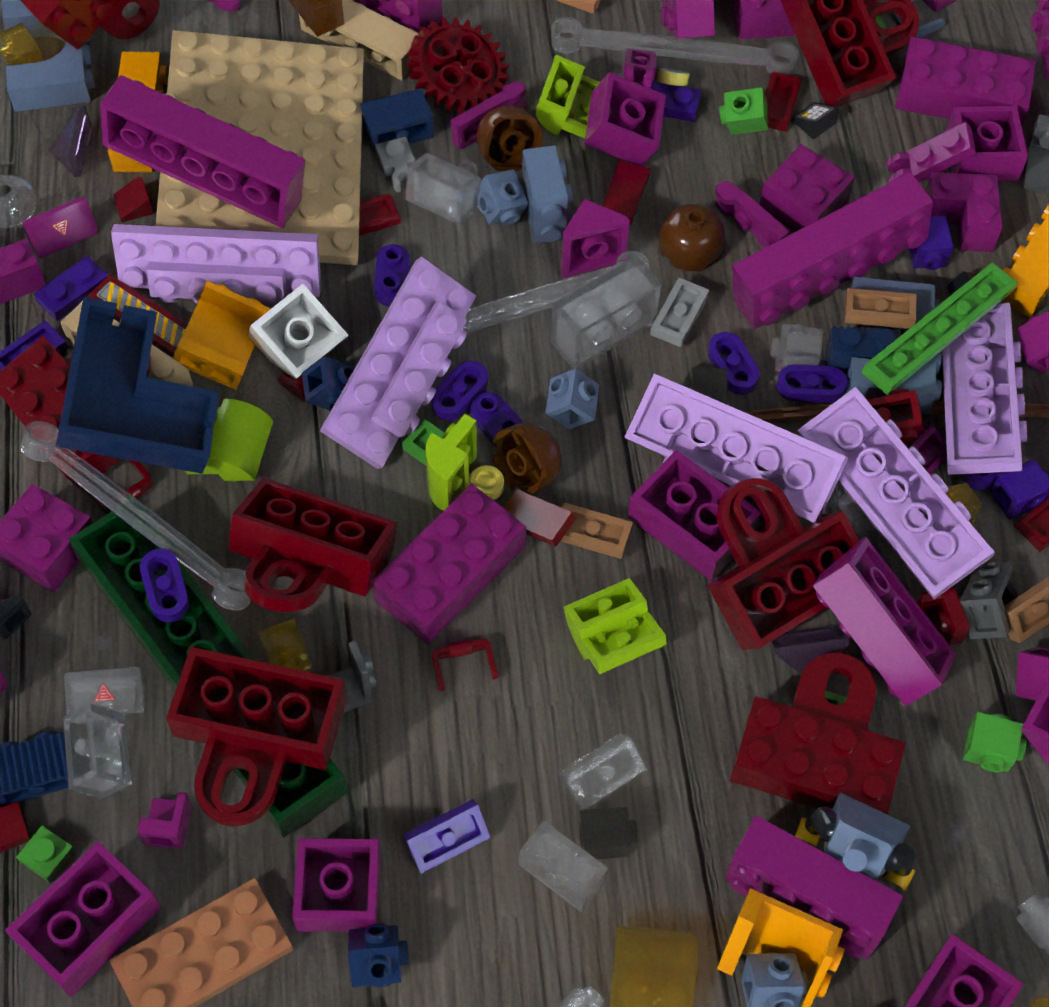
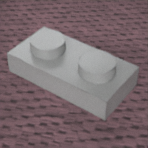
[650,278,709,347]

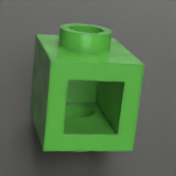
[720,87,769,135]
[962,712,1027,772]

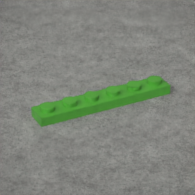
[861,262,1018,395]

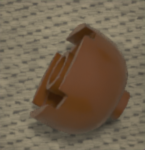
[477,105,543,172]
[659,204,725,272]
[492,422,562,495]

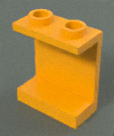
[173,281,271,390]
[717,888,845,1007]

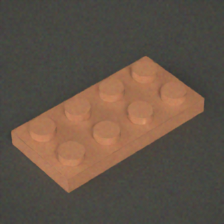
[109,878,294,1007]

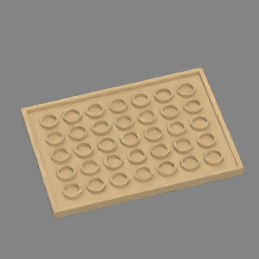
[155,30,364,265]

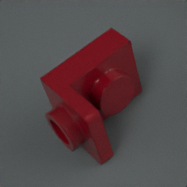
[916,588,970,646]

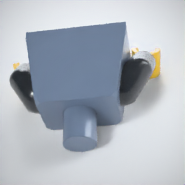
[795,793,916,891]

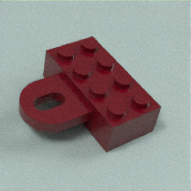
[20,0,160,50]
[780,0,919,107]
[0,335,151,491]
[228,477,398,612]
[707,478,859,650]
[166,647,347,826]
[729,653,906,815]

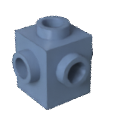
[475,169,529,225]
[545,368,599,430]
[741,952,808,1007]

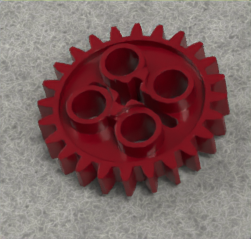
[407,17,509,114]

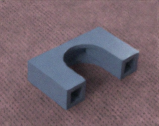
[1,0,95,112]
[846,277,942,414]

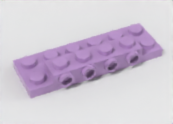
[111,224,322,308]
[320,257,476,469]
[942,303,1027,475]
[624,374,849,523]
[798,387,994,600]

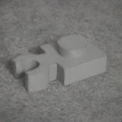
[375,137,417,192]

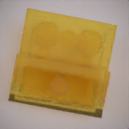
[609,925,698,1007]

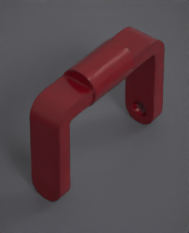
[84,460,153,514]
[432,639,498,692]

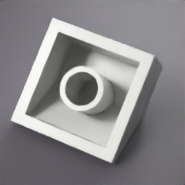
[248,284,349,379]

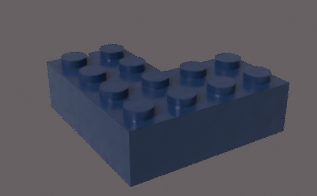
[56,297,219,474]

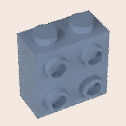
[522,145,573,243]

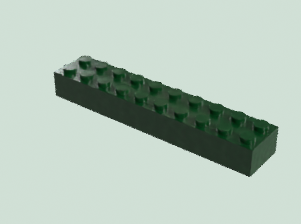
[69,499,348,838]

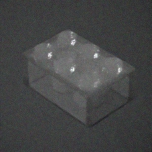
[550,256,661,369]

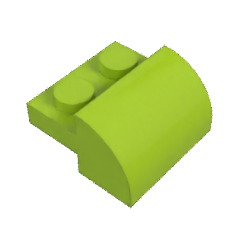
[536,55,600,139]
[185,399,273,481]
[425,414,477,511]
[564,578,667,674]

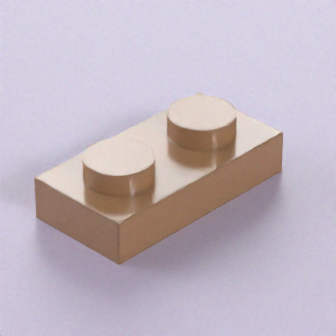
[844,288,916,329]
[561,502,633,559]
[1004,576,1049,643]

